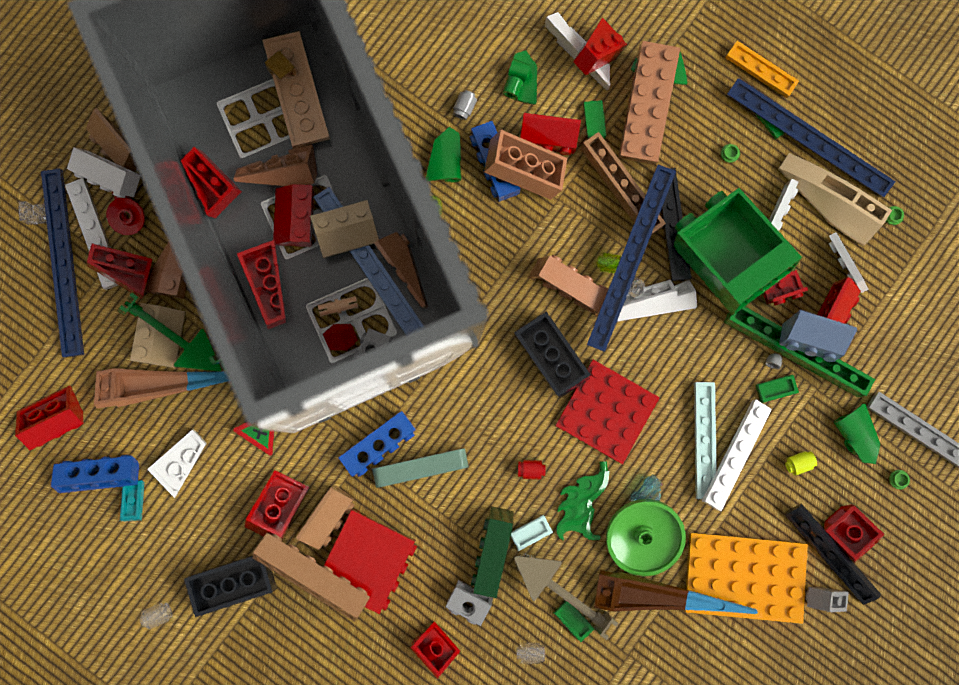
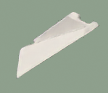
[545,12,611,91]
[617,280,697,321]

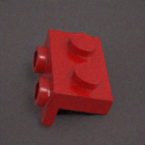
[763,270,808,306]

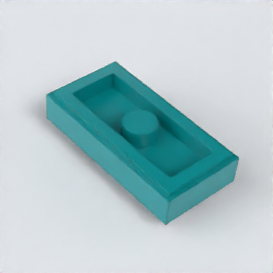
[120,480,145,522]

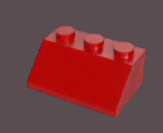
[520,113,581,155]
[273,184,315,247]
[817,277,861,324]
[15,385,83,450]

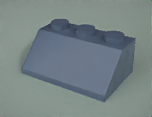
[779,310,857,362]

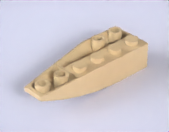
[778,153,892,246]

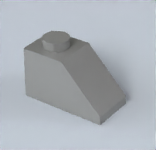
[806,587,849,612]

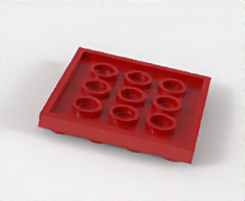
[555,359,660,465]

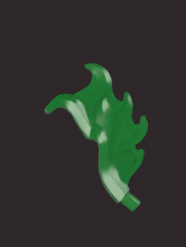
[556,461,610,540]

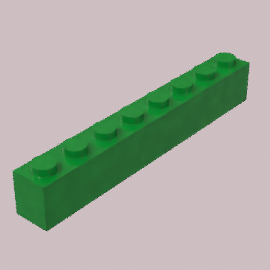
[723,307,876,397]

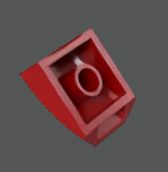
[824,504,885,563]

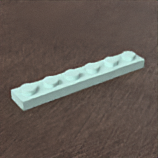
[694,382,716,499]

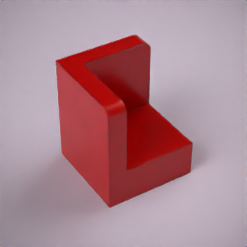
[323,324,358,351]

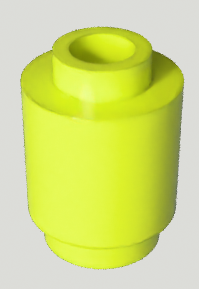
[785,451,817,476]

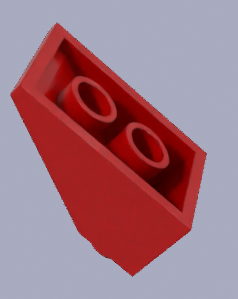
[244,470,309,539]

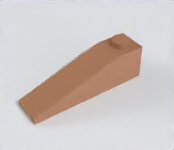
[374,232,428,309]

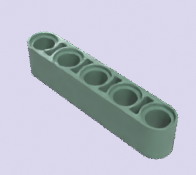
[372,448,469,488]

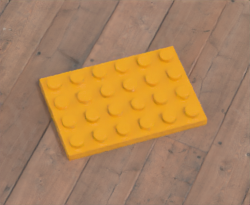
[684,532,808,624]

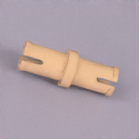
[317,296,358,317]

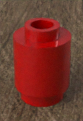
[518,460,546,480]

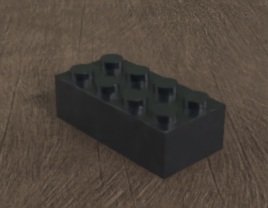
[514,311,591,400]
[184,555,277,618]

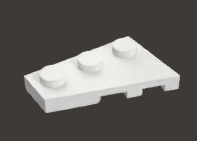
[829,232,869,293]
[147,429,207,498]

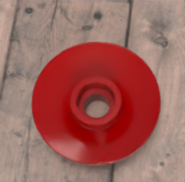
[106,197,145,235]

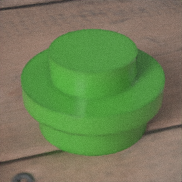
[721,144,740,163]
[886,206,904,225]
[889,470,910,489]

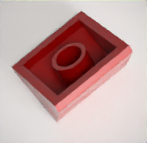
[410,621,460,678]

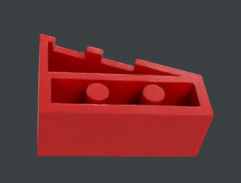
[573,17,627,76]
[181,147,242,219]
[87,243,152,299]

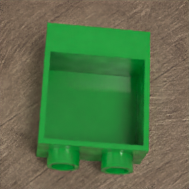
[674,188,802,315]

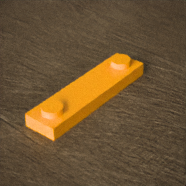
[725,41,799,98]

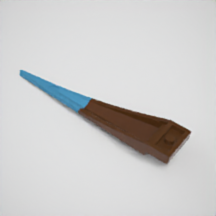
[594,570,758,614]

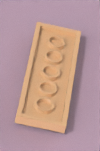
[263,31,330,148]

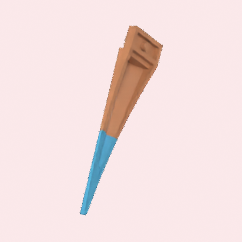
[94,368,229,408]

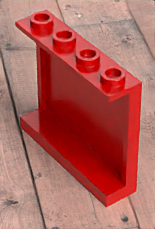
[324,509,417,615]

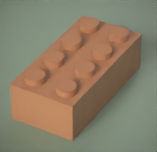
[484,130,567,200]

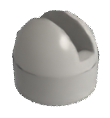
[765,353,782,369]

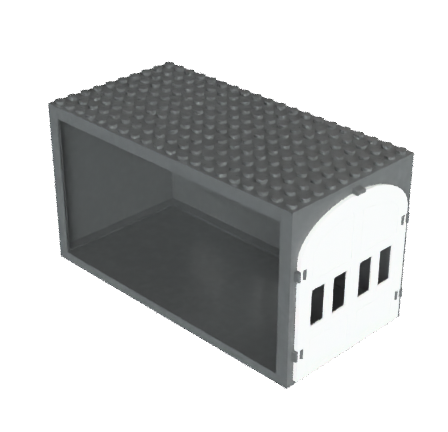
[67,0,489,433]

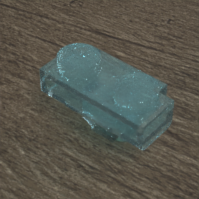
[629,474,663,502]

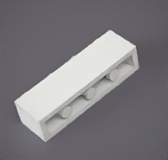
[67,147,141,198]

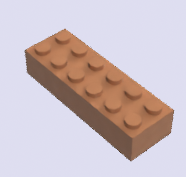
[618,41,680,165]

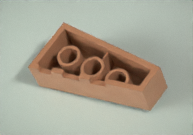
[528,255,608,315]

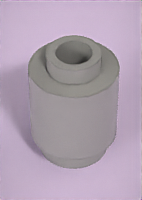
[453,90,477,120]

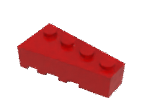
[237,240,286,330]

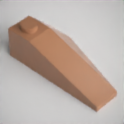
[233,145,317,186]
[145,241,187,299]

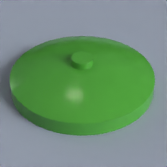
[606,499,686,576]

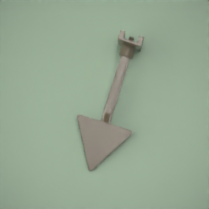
[514,556,619,640]

